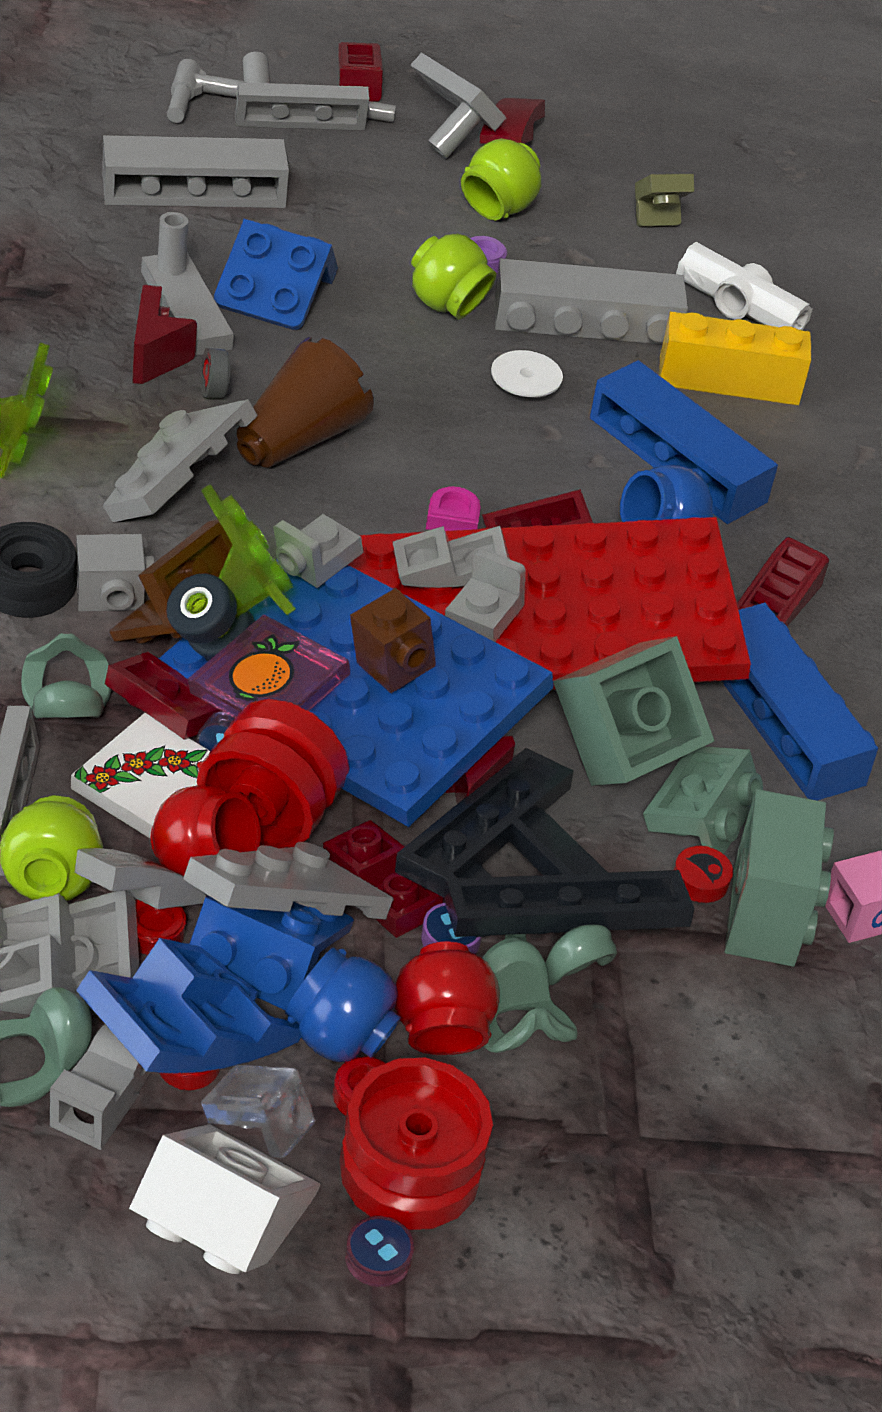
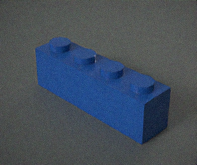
[590,360,778,525]
[721,603,878,801]

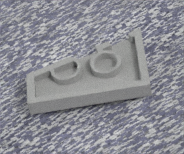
[103,399,258,522]
[183,842,393,919]

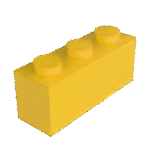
[659,311,811,405]

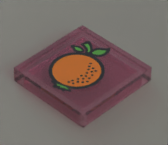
[188,614,350,718]

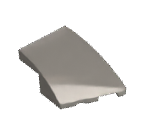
[0,890,139,1015]

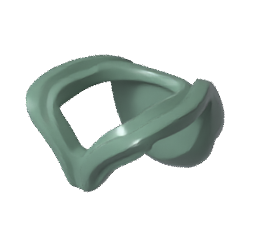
[21,633,111,719]
[505,924,617,985]
[482,938,578,1053]
[0,987,92,1107]

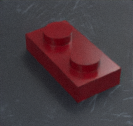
[105,651,224,739]

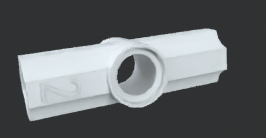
[676,242,813,330]

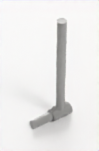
[167,59,396,123]

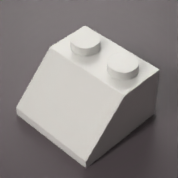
[129,1124,321,1274]

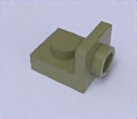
[635,174,694,227]

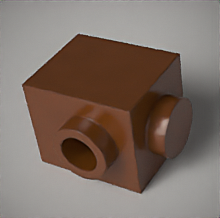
[350,588,436,693]

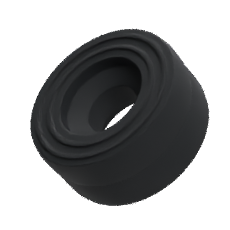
[0,522,77,618]

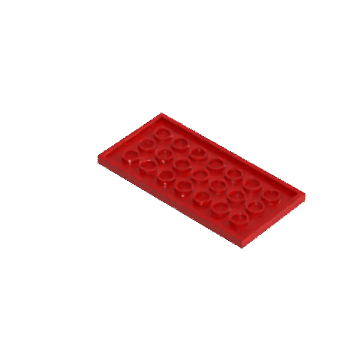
[348,517,751,690]

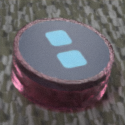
[345,1216,414,1287]

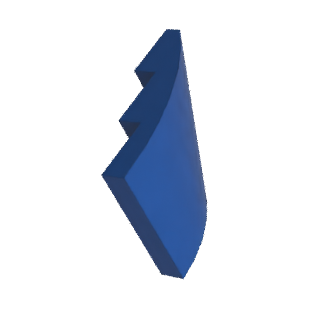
[76,938,301,1073]

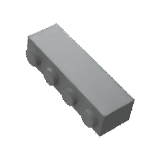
[102,135,289,208]
[494,258,688,344]

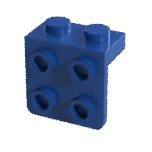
[214,219,338,330]
[190,896,354,1010]

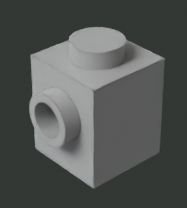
[76,534,154,612]

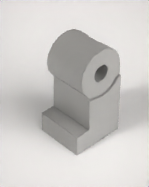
[50,1024,151,1150]

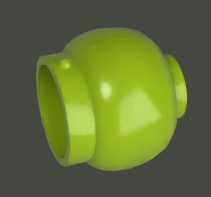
[461,138,541,221]
[411,233,497,320]
[0,795,103,901]

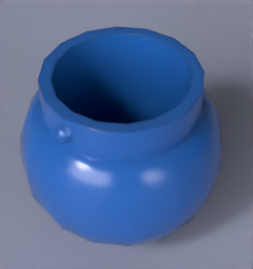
[620,464,714,522]
[285,948,401,1062]

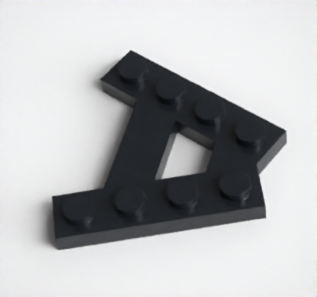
[395,748,695,937]

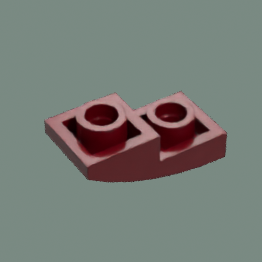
[480,98,545,144]
[323,820,443,938]

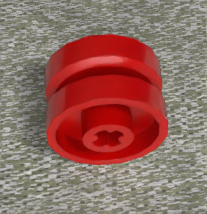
[196,699,350,848]
[340,1057,493,1230]

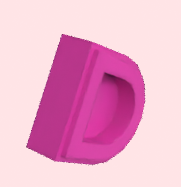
[426,486,481,531]

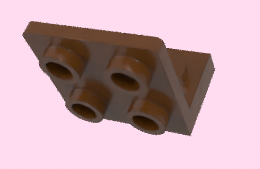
[109,519,251,643]

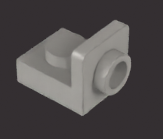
[273,514,363,588]
[445,548,526,642]

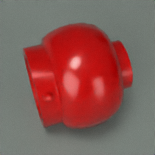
[150,785,261,876]
[395,941,500,1055]

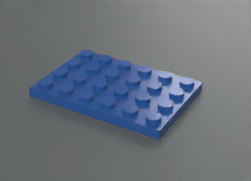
[158,559,553,827]

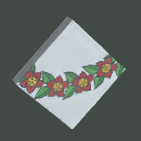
[71,713,210,838]

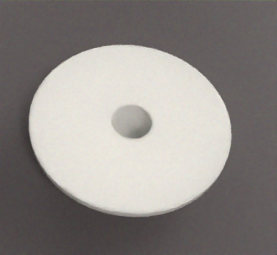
[491,350,563,397]

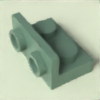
[643,747,763,854]

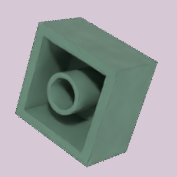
[553,636,714,786]
[724,789,834,967]

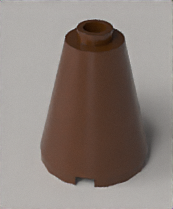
[236,337,374,468]

